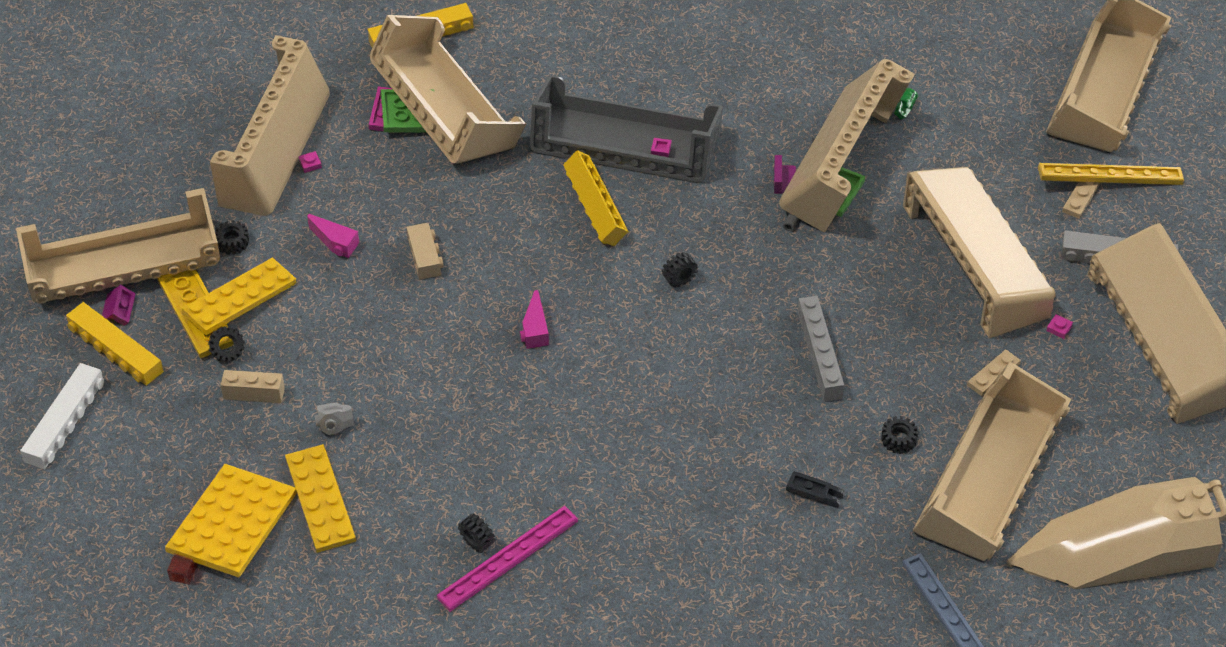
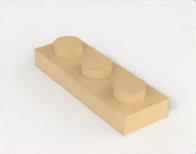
[1062,182,1101,219]
[967,350,1021,396]

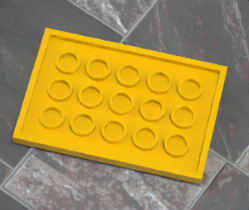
[165,464,297,578]

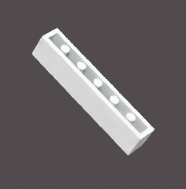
[20,363,104,469]

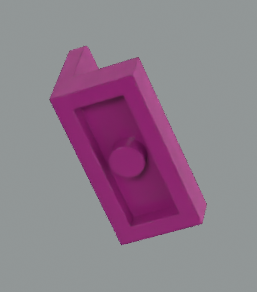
[774,155,796,194]
[102,285,135,326]

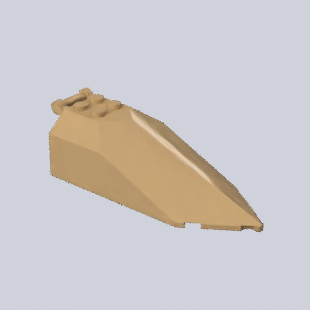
[1007,477,1226,589]

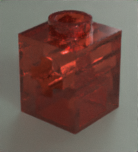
[167,553,198,585]

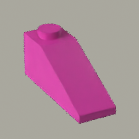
[307,214,359,258]
[520,290,549,349]

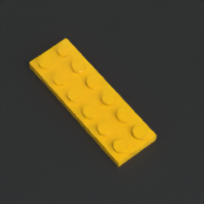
[182,257,296,335]
[157,270,234,359]
[285,444,356,553]

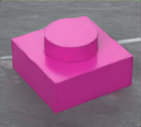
[651,138,672,157]
[298,151,322,173]
[1046,314,1073,339]

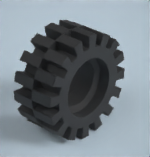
[215,220,250,255]
[662,252,698,288]
[208,327,245,362]
[881,416,918,454]
[458,513,495,553]

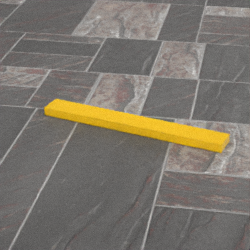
[1038,163,1184,185]

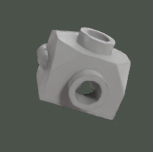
[315,403,354,435]

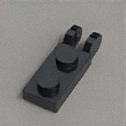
[786,471,845,508]

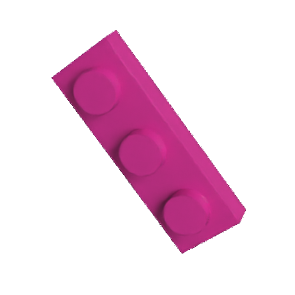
[369,86,392,131]

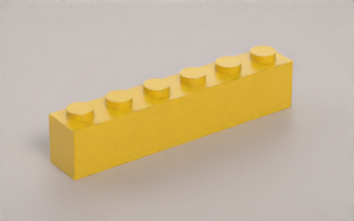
[368,3,474,48]
[563,150,629,246]
[66,302,164,386]

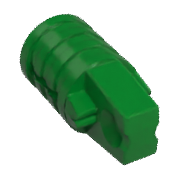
[894,88,918,120]

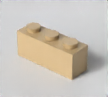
[407,223,444,280]
[221,370,285,403]

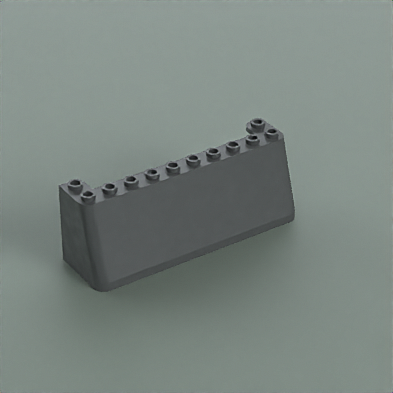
[530,75,723,182]

